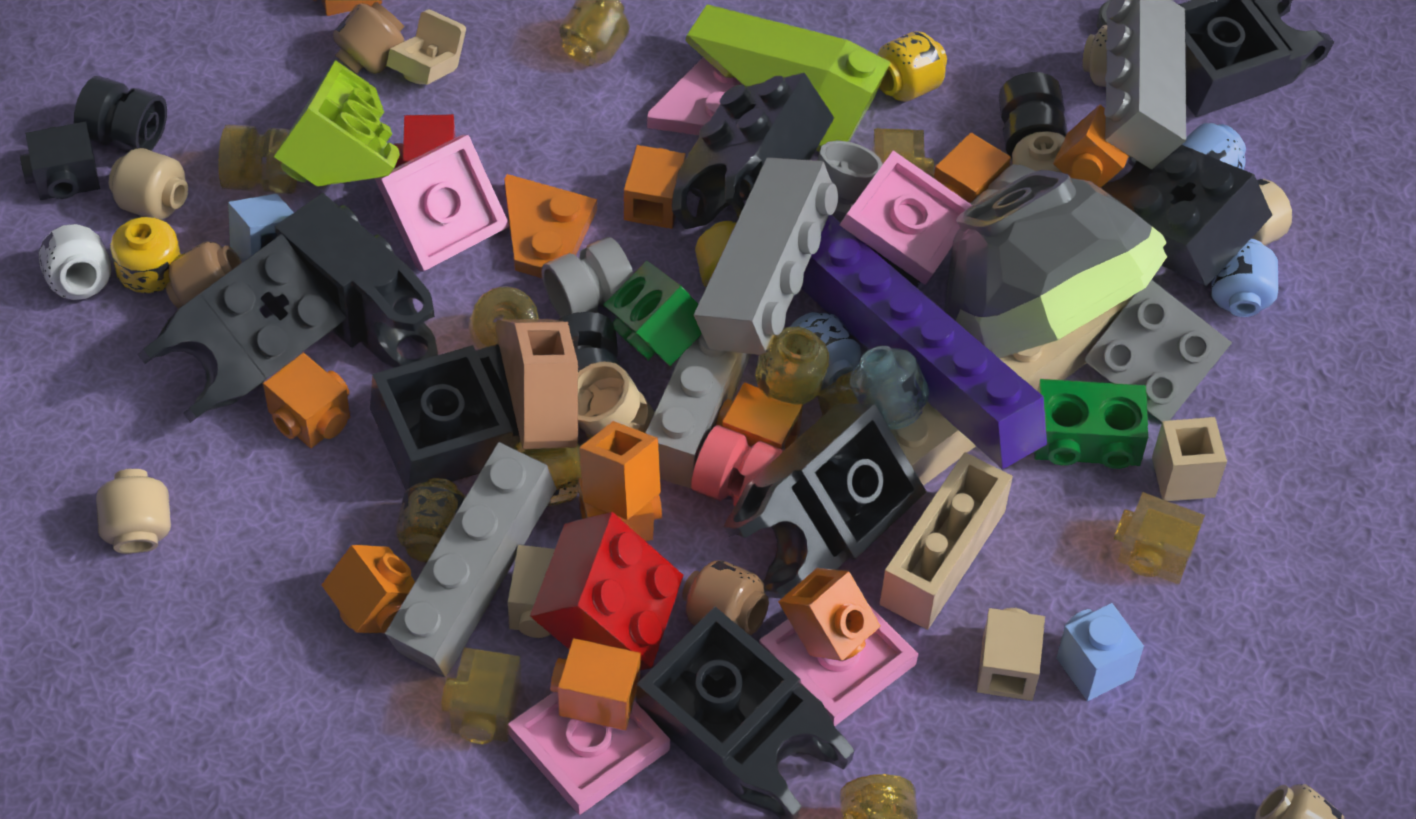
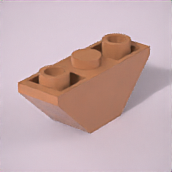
[495,319,578,449]

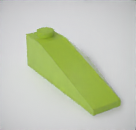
[685,4,891,152]
[274,60,400,186]

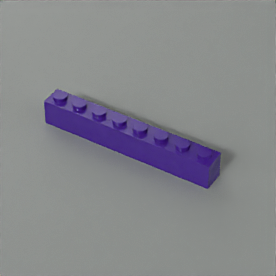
[801,215,1047,470]

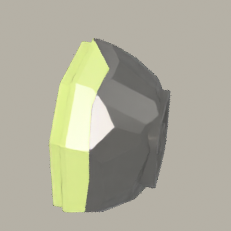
[944,170,1167,358]

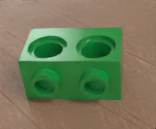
[603,260,702,366]
[1034,379,1149,469]

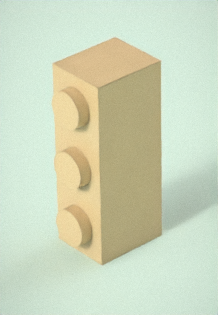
[880,452,1013,630]

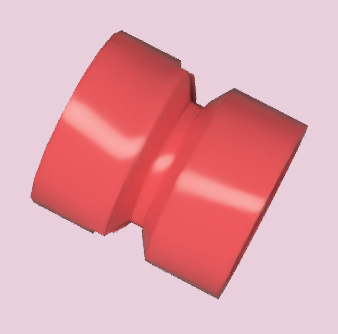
[691,425,785,506]

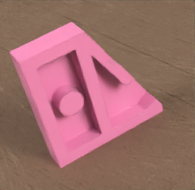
[647,57,743,135]

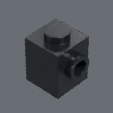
[20,121,100,201]

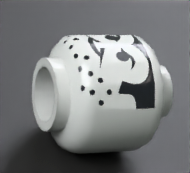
[38,224,111,300]

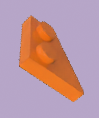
[504,174,597,278]

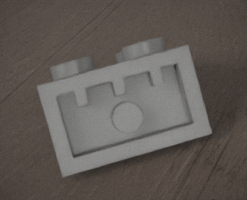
[1085,280,1232,422]

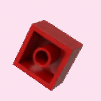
[530,512,684,671]

